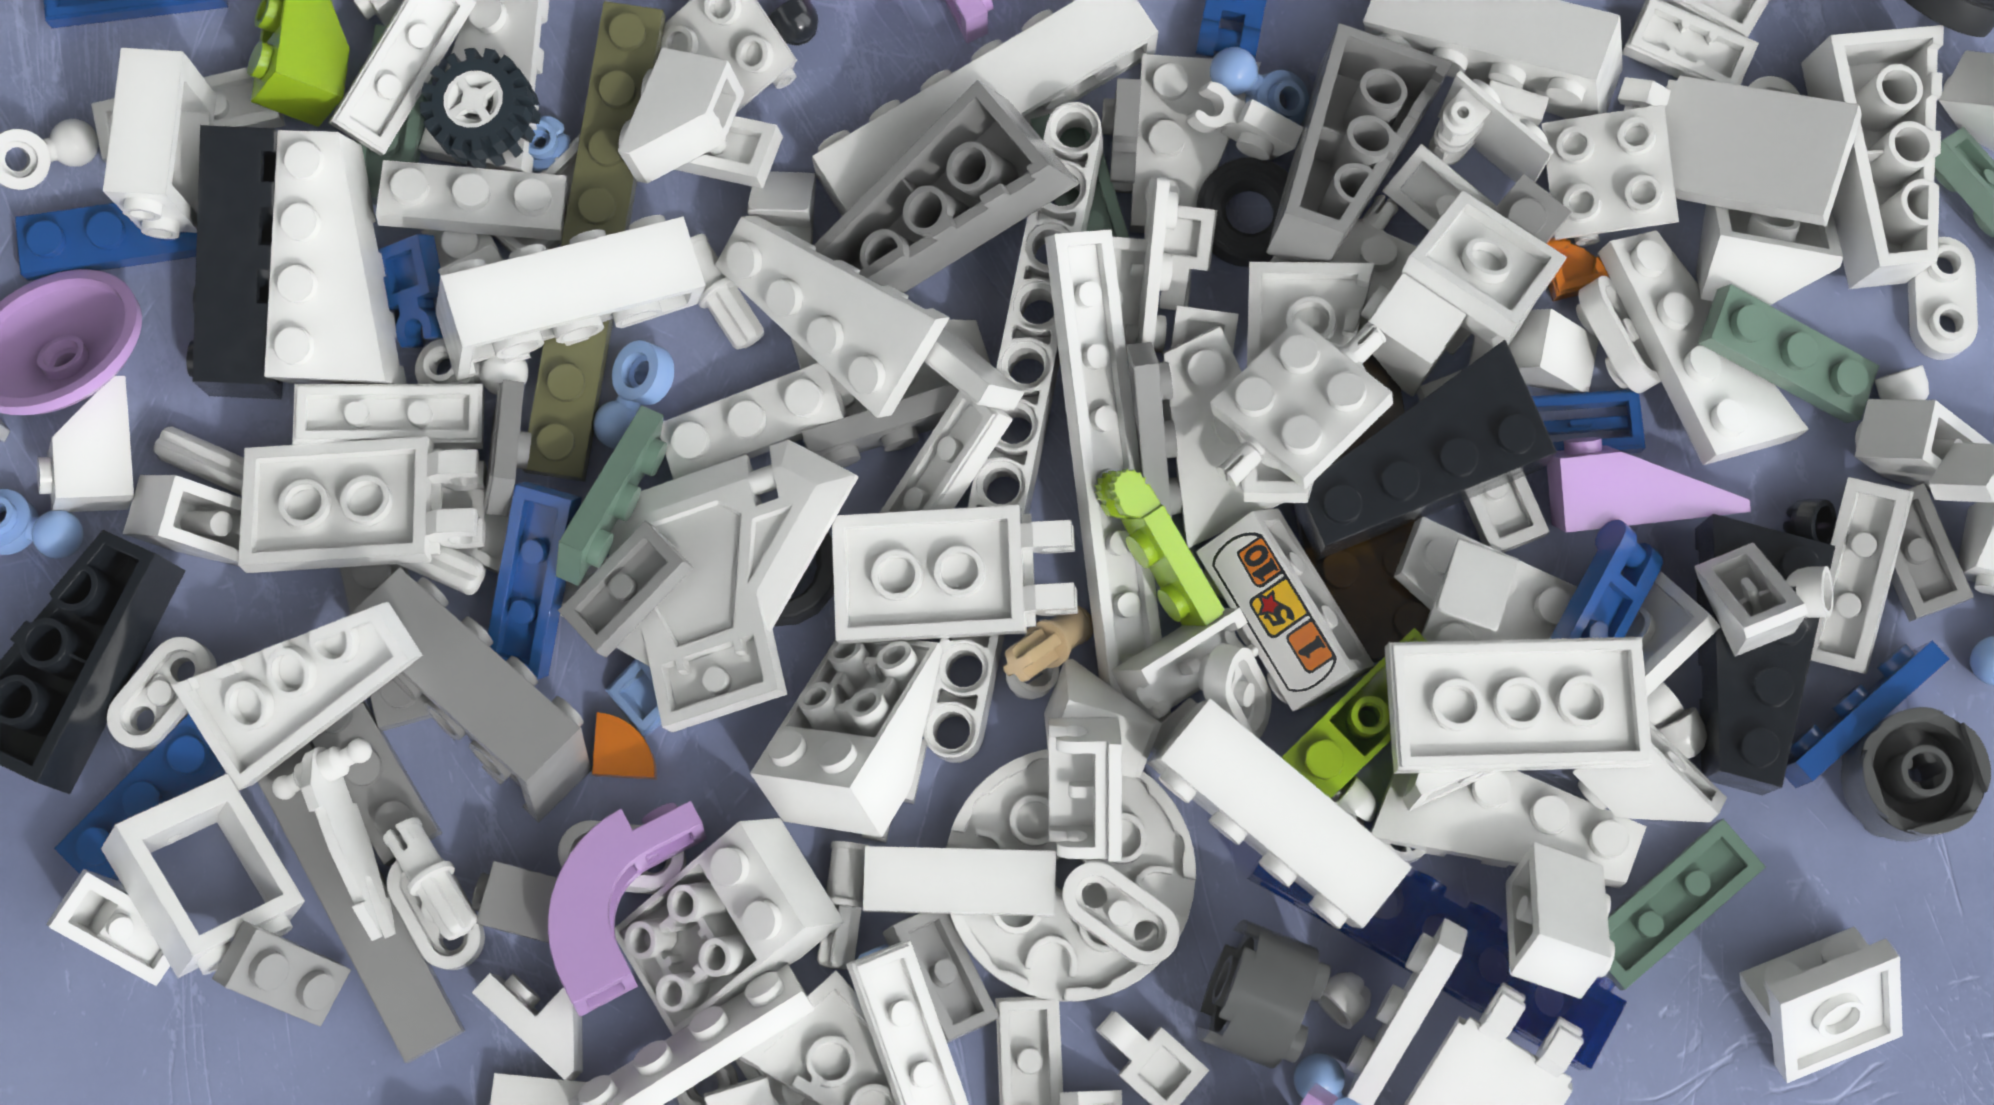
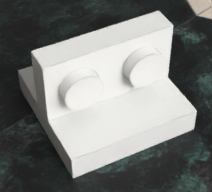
[1401,190,1567,348]
[1739,926,1903,1083]

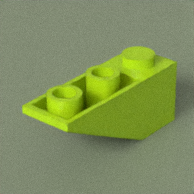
[247,0,350,127]
[1281,628,1428,799]

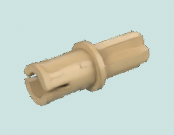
[1003,606,1093,682]

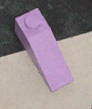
[1547,437,1751,533]

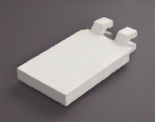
[1618,75,1862,226]
[238,436,487,573]
[832,505,1078,644]
[1404,983,1583,1105]

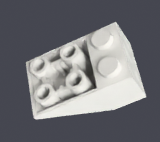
[750,639,942,837]
[615,818,844,1035]

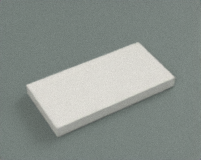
[1385,637,1653,774]

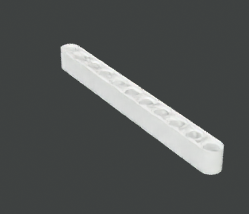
[923,102,1103,763]

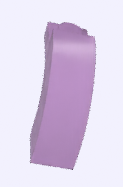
[548,801,707,1017]

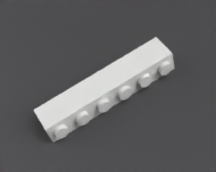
[812,0,1158,216]

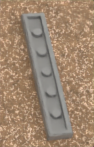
[258,740,465,1063]

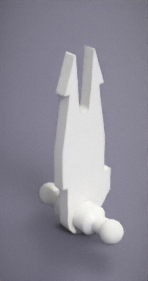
[272,738,396,941]

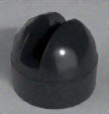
[768,0,818,46]
[1783,499,1837,544]

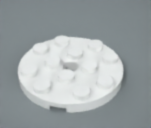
[946,749,1196,1002]

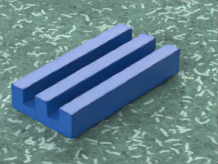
[1532,389,1646,454]

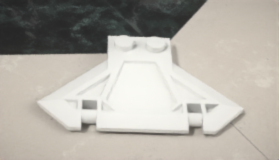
[560,439,858,733]

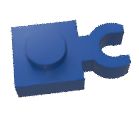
[378,234,443,348]

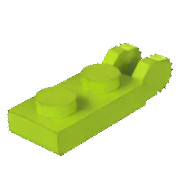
[1094,469,1224,626]

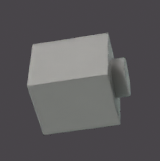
[472,861,557,943]

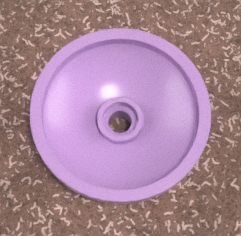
[0,269,142,415]

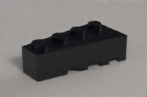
[186,125,283,400]

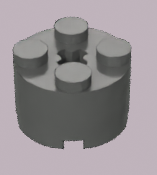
[1841,707,1991,842]
[1197,919,1331,1069]

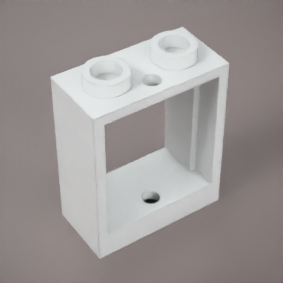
[103,48,217,239]
[101,774,305,978]

